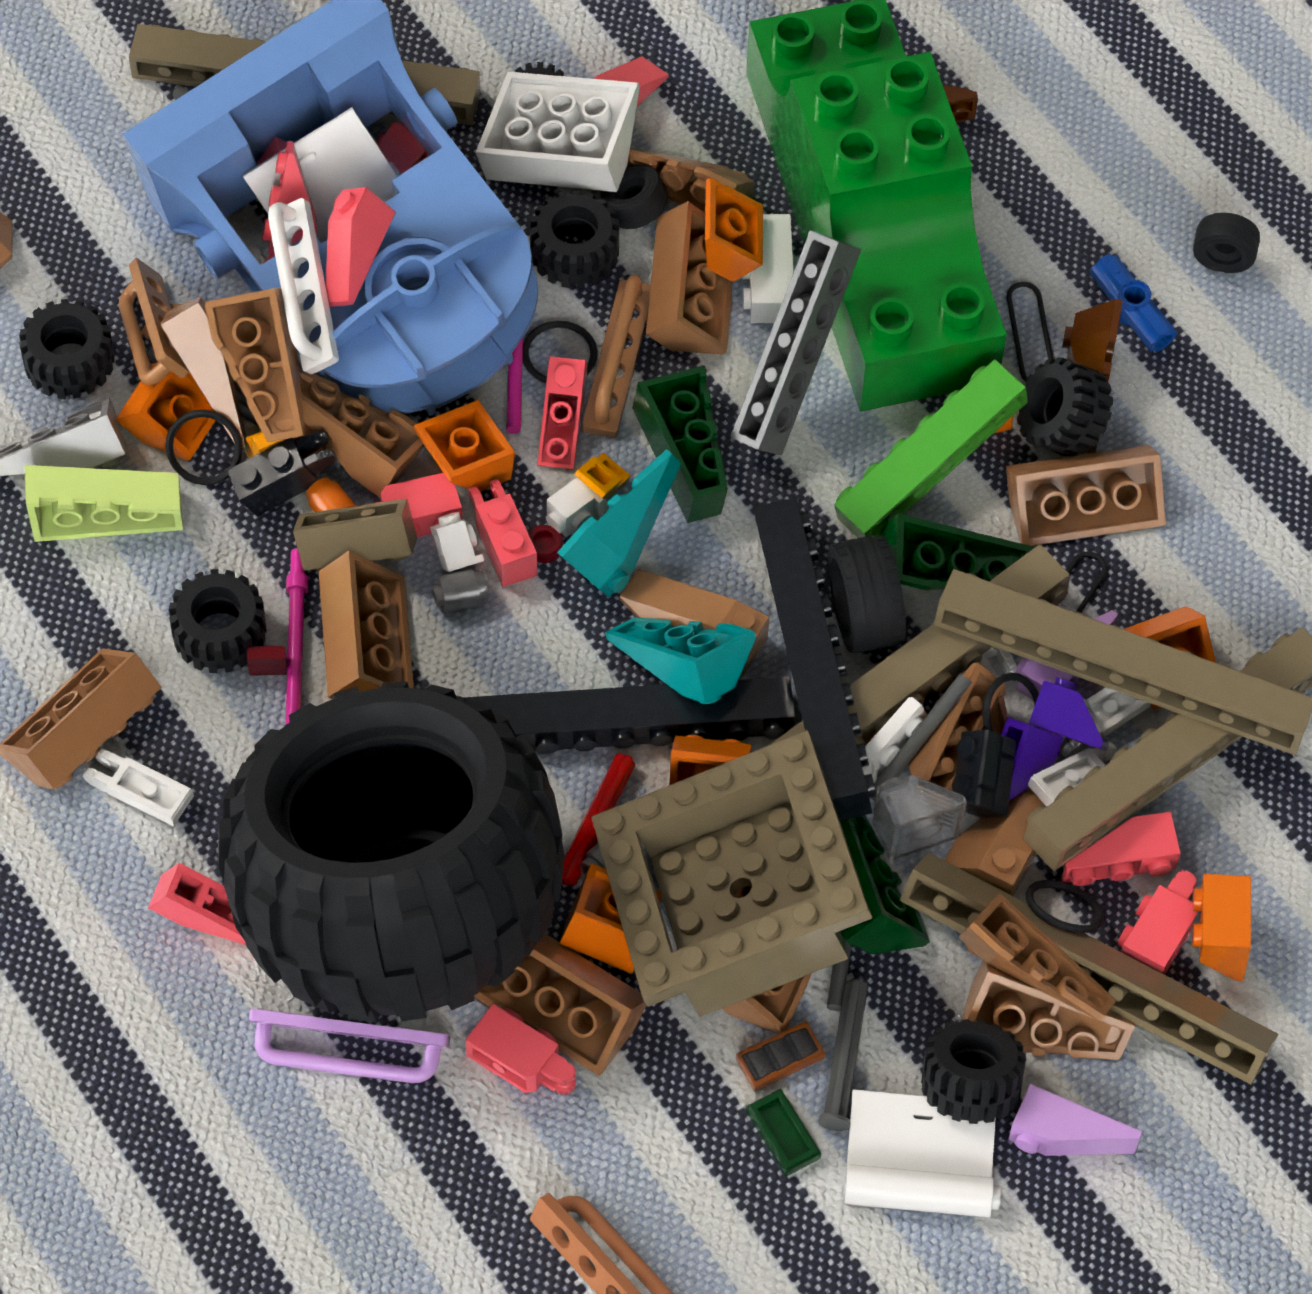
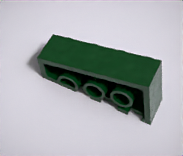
[632,365,728,523]

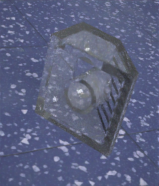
[872,775,967,861]

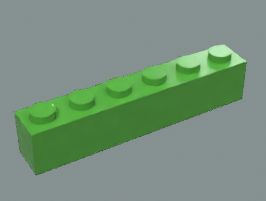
[834,359,1028,538]

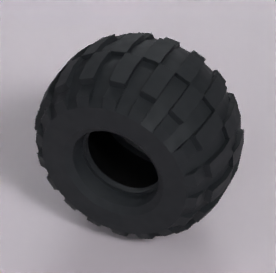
[218,682,565,1022]

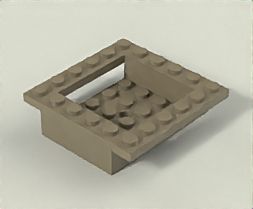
[591,730,872,1017]

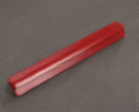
[562,753,635,887]

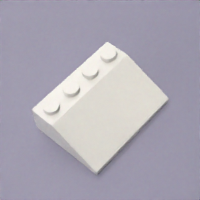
[475,72,640,192]

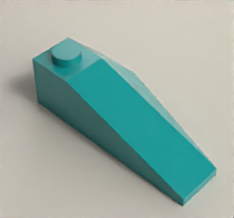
[557,449,681,598]
[605,617,756,704]

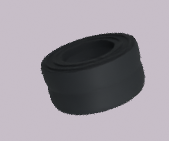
[601,165,669,229]
[1193,213,1260,273]

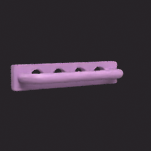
[249,1009,450,1083]

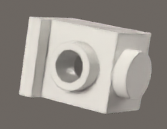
[546,478,605,537]
[430,512,484,572]

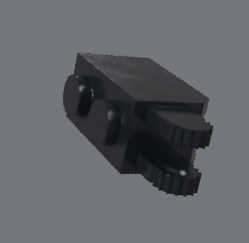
[227,430,337,516]

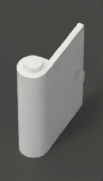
[243,107,401,244]
[844,1090,1001,1218]

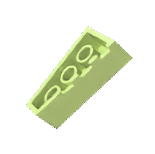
[25,465,183,542]

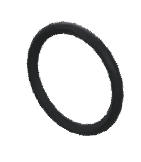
[523,321,598,383]
[165,410,243,485]
[982,672,1039,732]
[1025,880,1104,933]

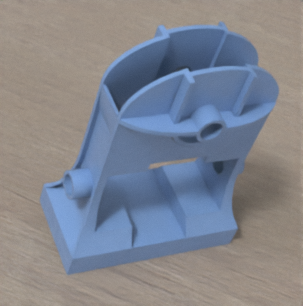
[123,0,538,416]

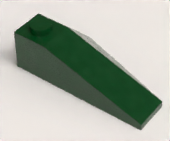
[879,513,1033,590]
[840,815,930,954]

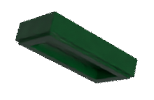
[746,1088,821,1177]

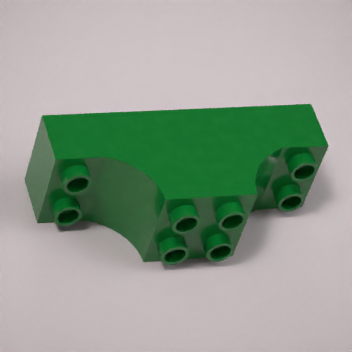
[746,0,1007,412]

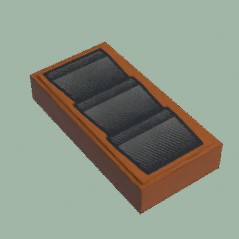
[736,1021,825,1092]

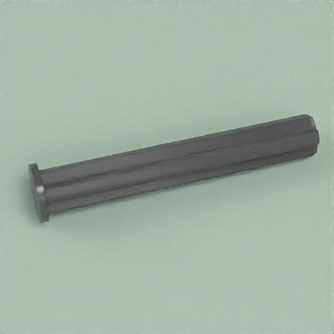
[818,979,868,1131]

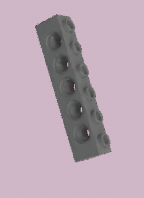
[730,230,862,455]

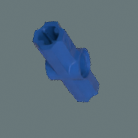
[1090,254,1177,353]

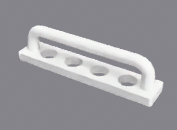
[268,198,339,374]

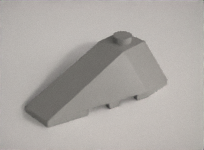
[0,397,127,476]

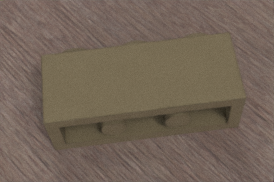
[293,499,417,571]

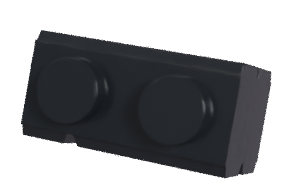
[951,730,1017,818]

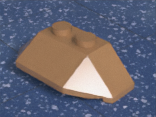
[908,662,1007,808]

